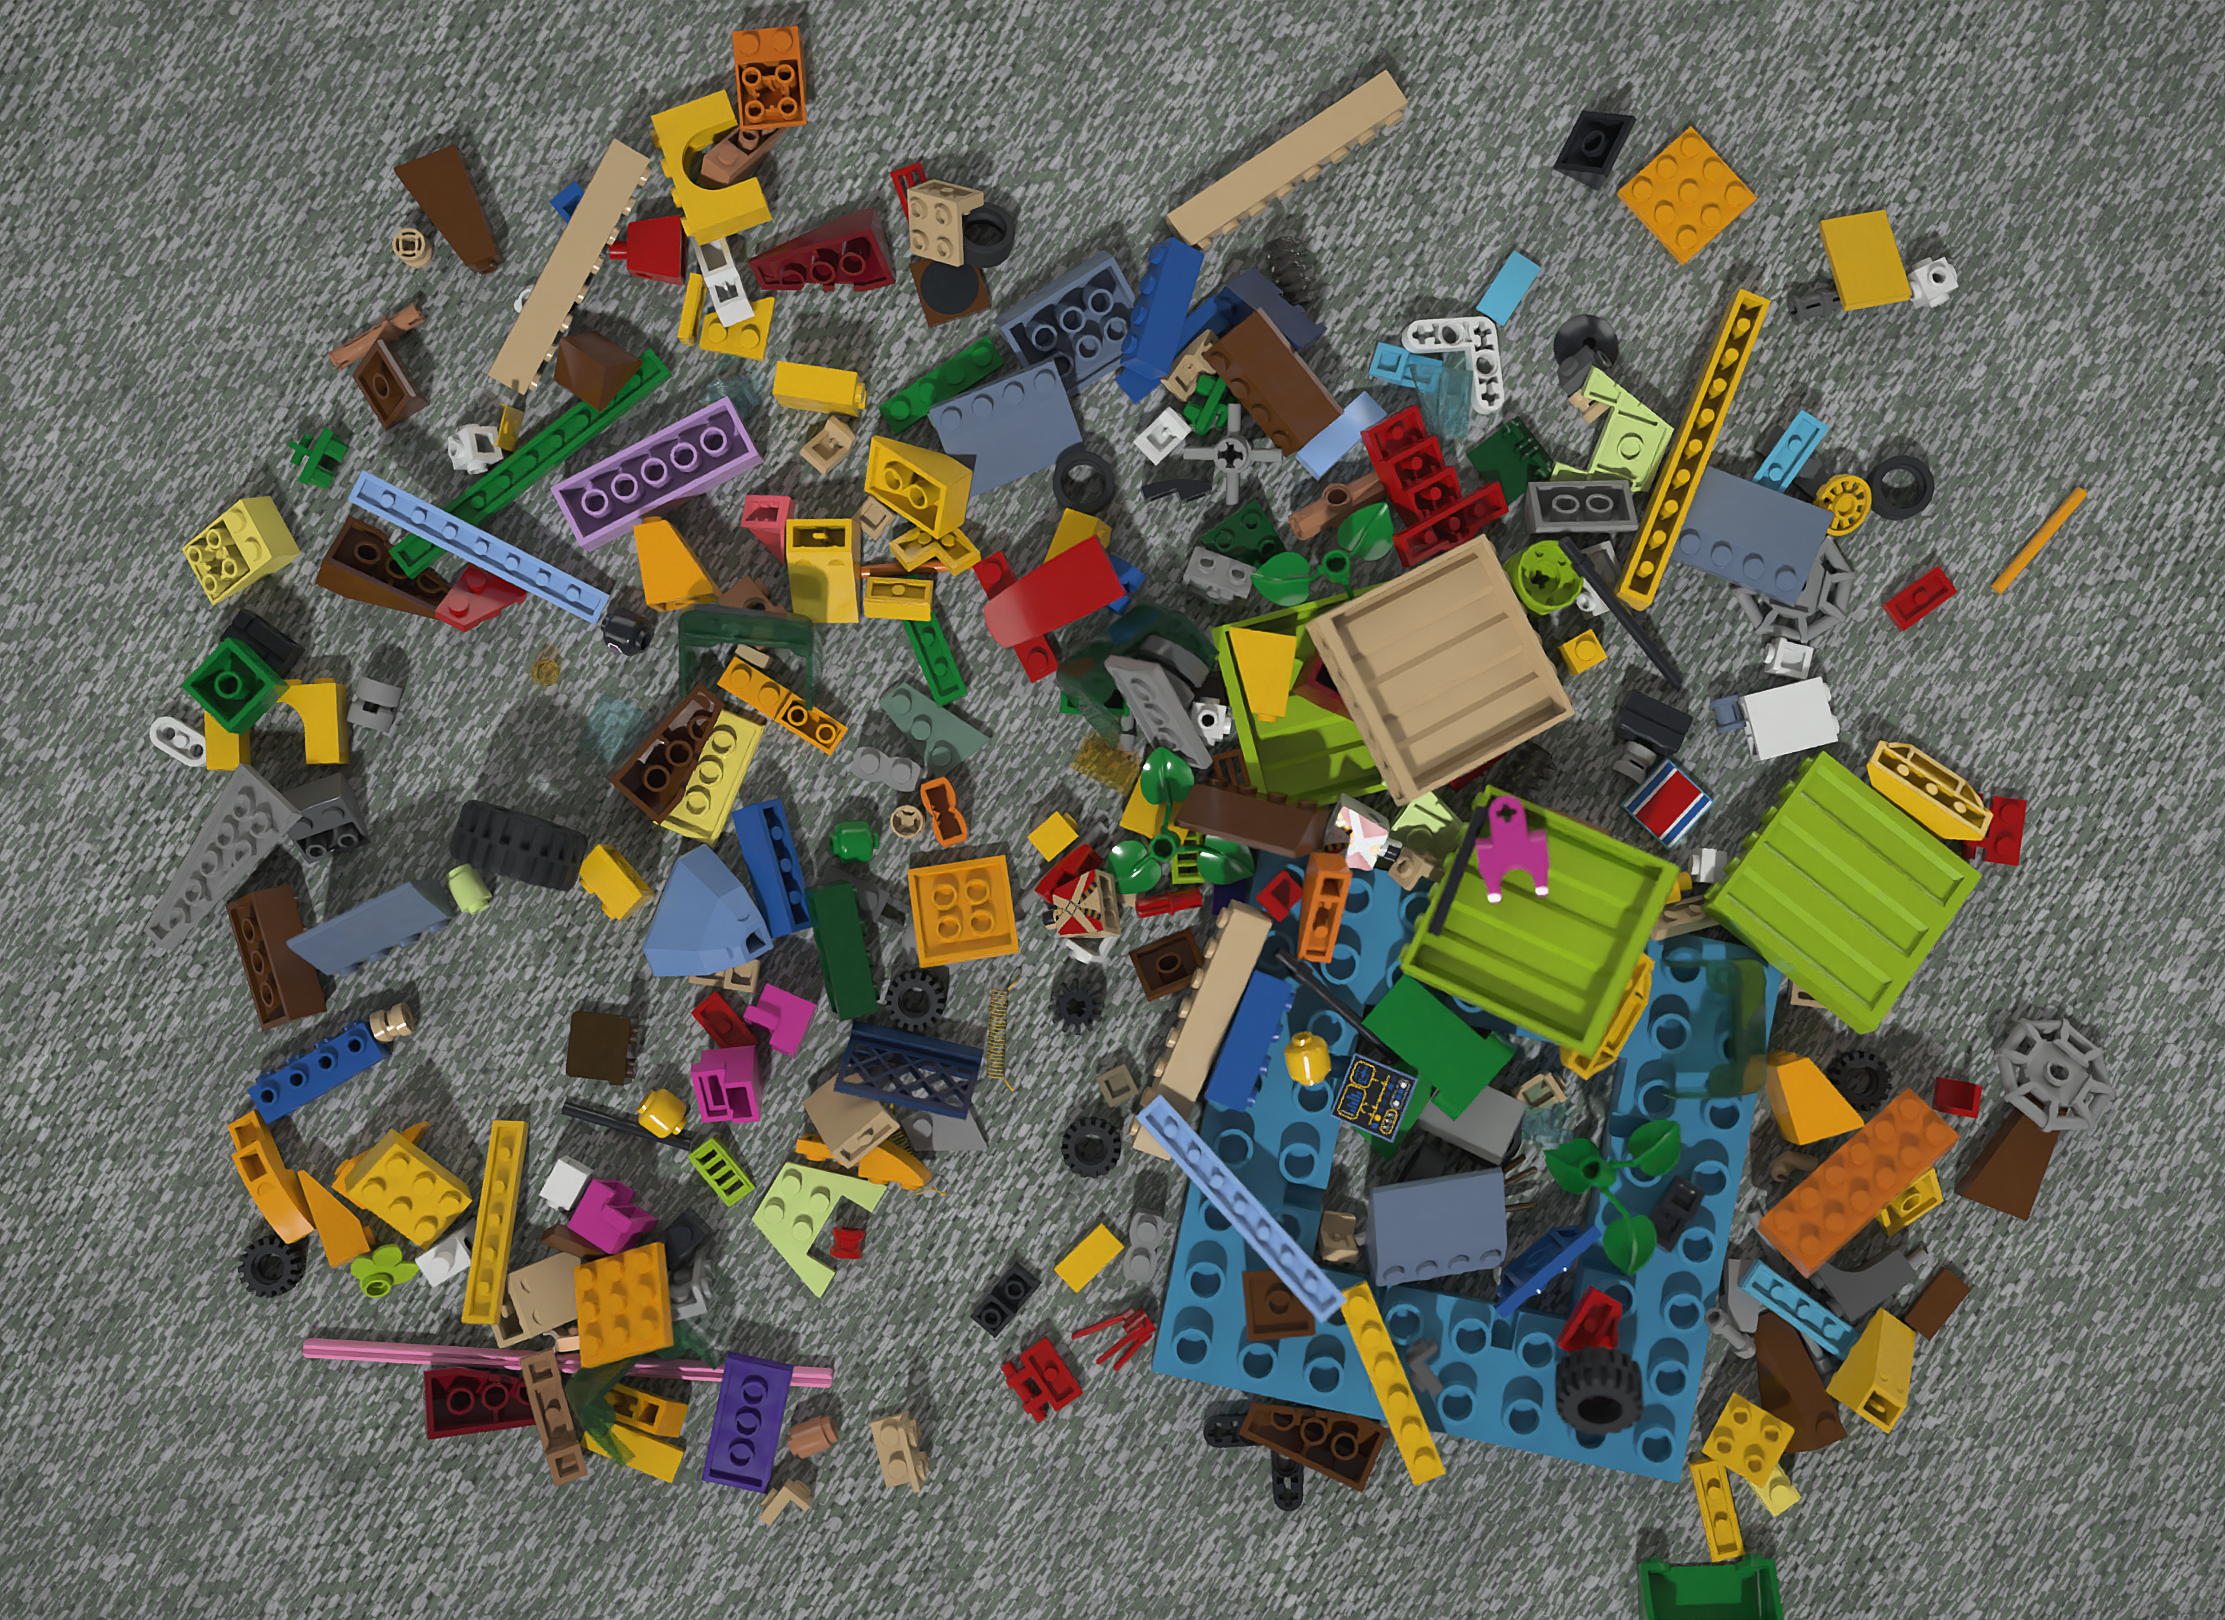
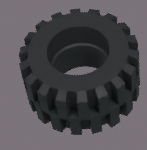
[1555,1346,1644,1435]

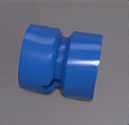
[1104,554,1146,616]

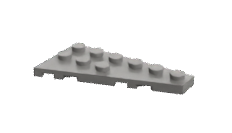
[143,763,303,950]

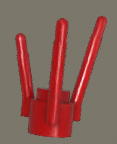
[1071,1307,1157,1371]

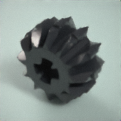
[1048,978,1105,1035]

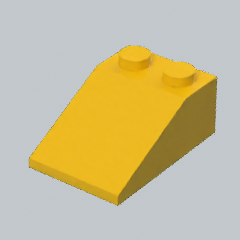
[864,435,973,539]

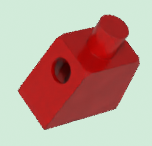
[609,215,686,285]

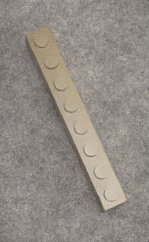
[1166,70,1408,253]
[487,138,653,395]
[1128,899,1272,1161]

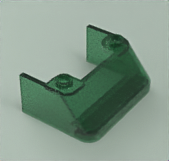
[1055,602,1220,750]
[678,603,822,711]
[1660,958,1767,1099]
[565,1319,726,1467]

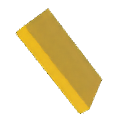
[1818,210,1912,311]

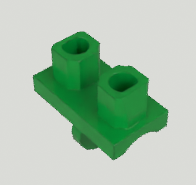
[1182,374,1238,438]
[287,427,349,489]

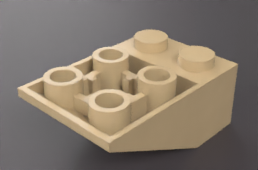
[491,1251,588,1349]

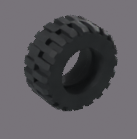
[449,800,589,891]

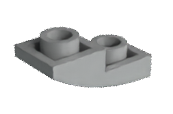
[1719,1259,1760,1333]

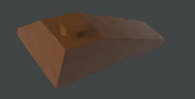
[605,681,724,825]
[1753,1310,1848,1454]
[1238,1402,1389,1493]

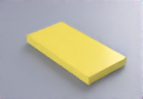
[653,708,766,848]

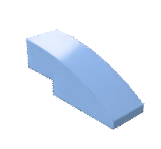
[1295,391,1387,481]

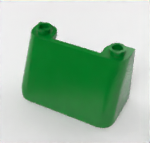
[1637,1553,1784,1620]

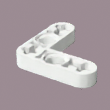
[1401,317,1504,414]

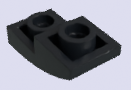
[970,1261,1041,1338]

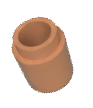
[787,1415,839,1459]

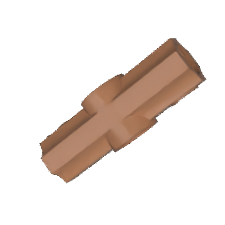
[1288,471,1387,541]

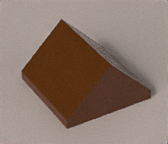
[553,331,643,413]
[352,340,429,431]
[1129,928,1204,1002]

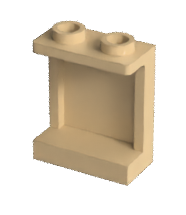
[802,1065,901,1169]

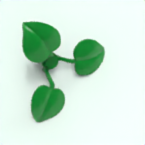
[1250,502,1394,607]
[1106,747,1255,894]
[1543,1119,1681,1275]

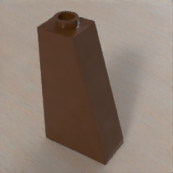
[393,144,505,275]
[1953,1094,2068,1221]

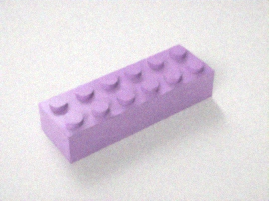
[550,396,764,552]

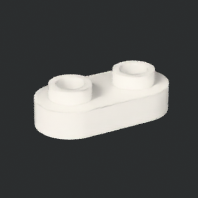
[149,717,206,767]

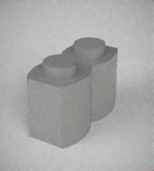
[850,747,924,793]
[1123,1207,1163,1283]

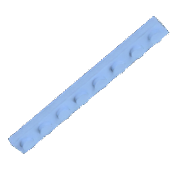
[348,470,611,625]
[1136,1094,1347,1323]

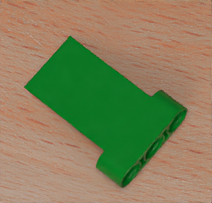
[1362,973,1518,1121]

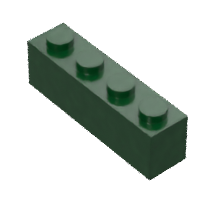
[804,879,880,1021]

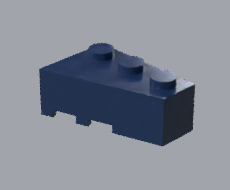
[1214,267,1328,358]

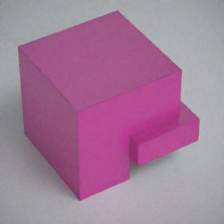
[743,984,818,1059]
[690,1045,764,1124]
[567,1179,659,1254]

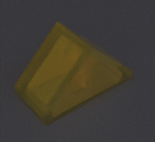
[1070,738,1143,798]

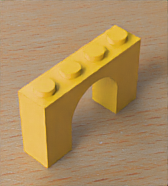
[650,89,773,246]
[204,678,349,771]

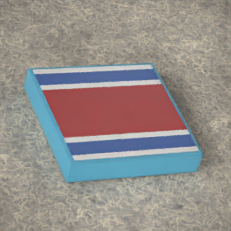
[1620,757,1715,851]

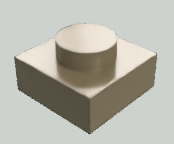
[1095,1062,1140,1107]

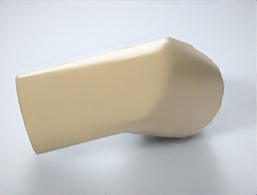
[1768,1150,1818,1182]

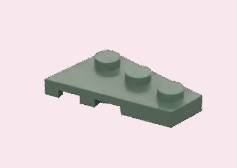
[878,682,991,778]

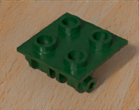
[1466,416,1553,506]
[1200,498,1287,570]

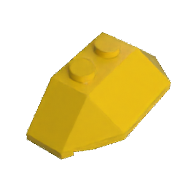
[1866,740,1993,841]
[1559,953,1655,1080]

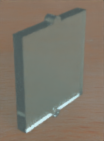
[576,694,651,765]

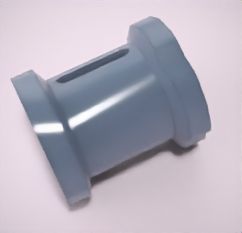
[1709,694,1747,734]

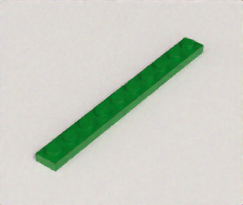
[388,348,672,579]

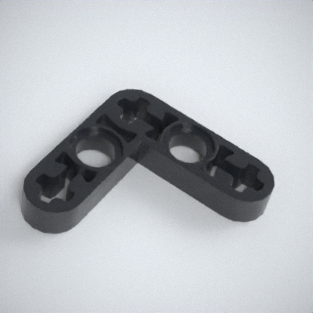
[1203,1413,1303,1512]

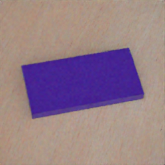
[701,1351,795,1494]

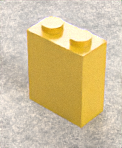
[772,361,869,418]

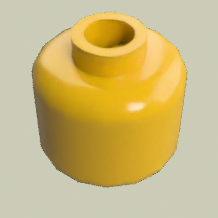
[1283,1032,1332,1085]
[636,1088,688,1138]

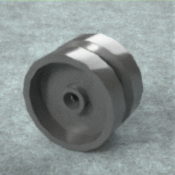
[1137,635,1209,713]

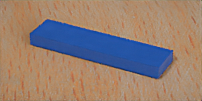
[1114,294,1232,406]

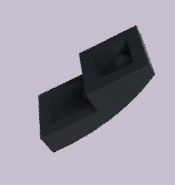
[1141,479,1212,505]
[1648,1175,1706,1253]

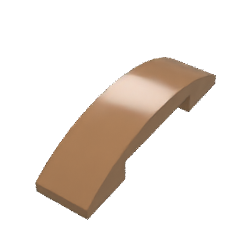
[519,1348,588,1487]

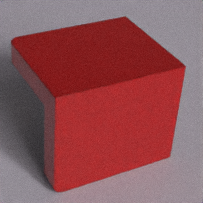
[1254,869,1303,922]
[1931,1077,1982,1119]

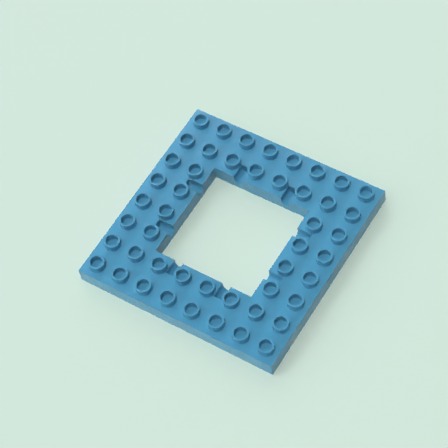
[1151,849,1782,1483]

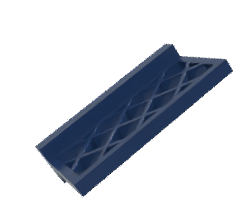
[834,1020,984,1121]

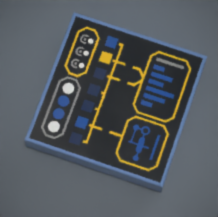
[1330,1053,1419,1142]

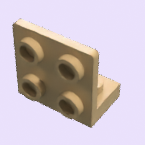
[907,179,984,267]
[870,1411,930,1493]

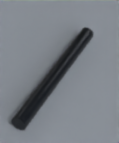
[1427,805,1489,937]
[561,1102,692,1151]

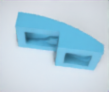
[1476,250,1541,326]
[1369,342,1444,396]

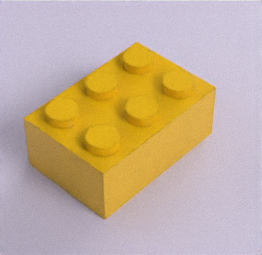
[344,1128,473,1251]

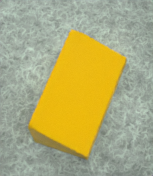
[864,576,933,621]

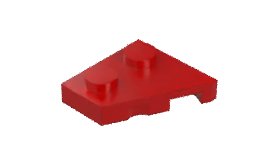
[435,563,527,633]
[1555,1285,1622,1353]

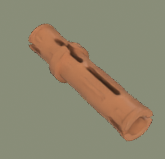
[328,303,425,371]

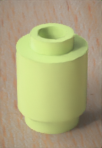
[446,864,492,915]

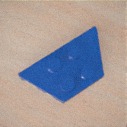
[1494,1223,1603,1319]

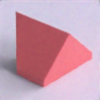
[740,495,796,566]

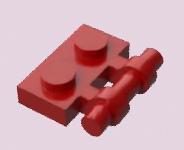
[1959,793,2027,866]
[1000,1335,1084,1423]

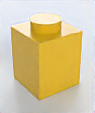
[1555,629,1608,677]
[1027,811,1079,862]

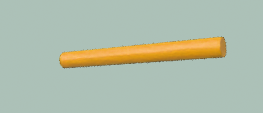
[1991,487,2088,594]

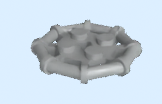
[1731,533,1856,645]
[1993,1017,2116,1133]

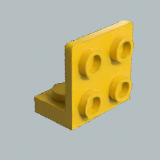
[1701,1391,1794,1488]

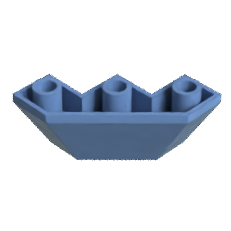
[642,844,774,976]

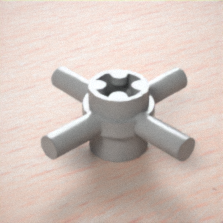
[1183,403,1284,505]

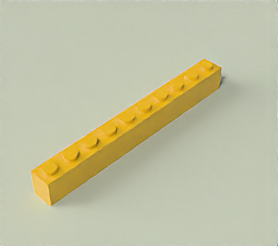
[1613,288,1771,612]

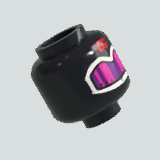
[601,608,653,657]

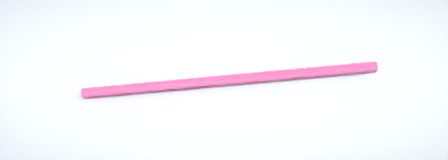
[303,1338,833,1388]

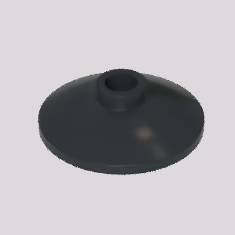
[1553,314,1619,369]

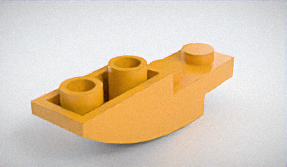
[716,656,848,756]
[227,1110,317,1245]
[796,1133,932,1190]

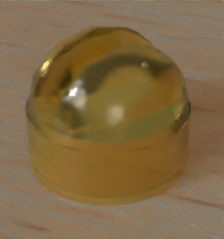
[529,659,560,686]

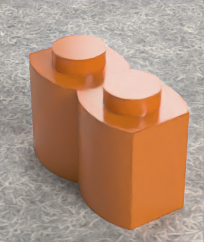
[921,776,970,848]

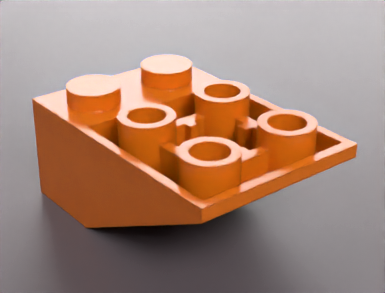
[732,26,807,131]

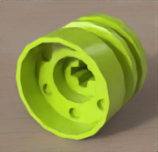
[1502,540,1584,618]

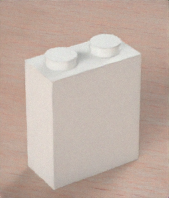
[1737,677,1839,762]

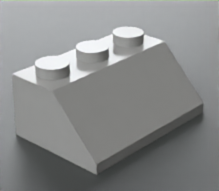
[1524,480,1638,534]

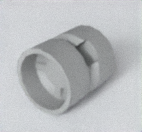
[346,676,403,733]

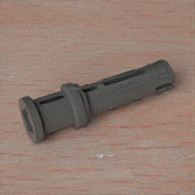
[1787,288,1842,325]

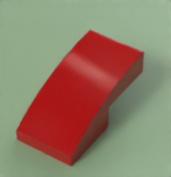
[1034,844,1103,907]

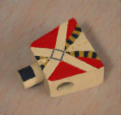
[1042,869,1122,940]

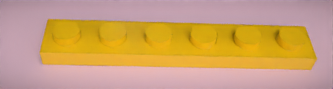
[461,1120,529,1325]
[1340,1280,1446,1486]

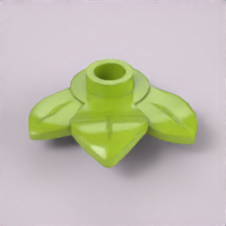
[350,1244,420,1298]

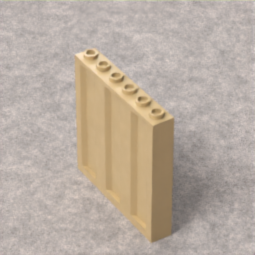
[1305,533,1576,806]

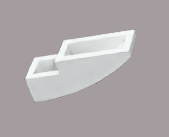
[690,235,755,328]

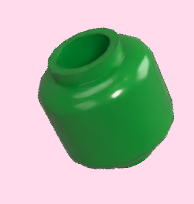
[829,819,879,864]

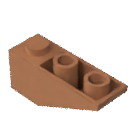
[699,126,788,190]

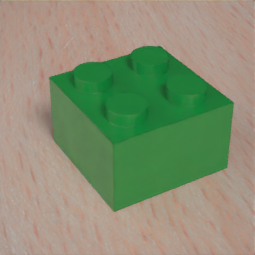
[180,637,290,735]

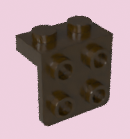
[565,1010,641,1086]

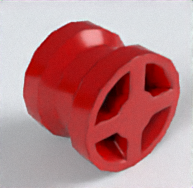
[830,1226,866,1259]

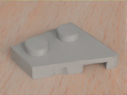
[900,1095,988,1151]

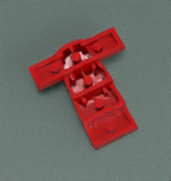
[1360,405,1509,567]
[972,534,1128,683]

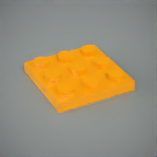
[1617,126,1757,266]
[907,855,1020,968]
[573,1242,674,1368]

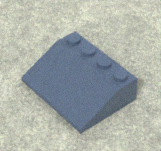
[993,250,1138,399]
[928,358,1086,498]
[1669,465,1835,607]
[286,881,456,978]
[1364,1167,1507,1287]

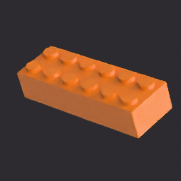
[1757,1087,1960,1279]

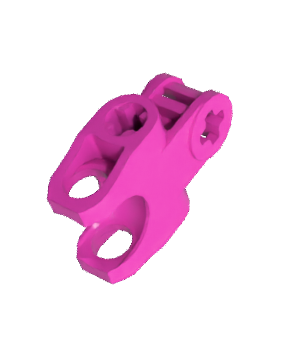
[1475,796,1550,904]

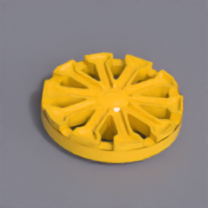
[1813,473,1872,536]

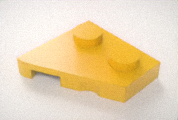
[699,297,777,362]

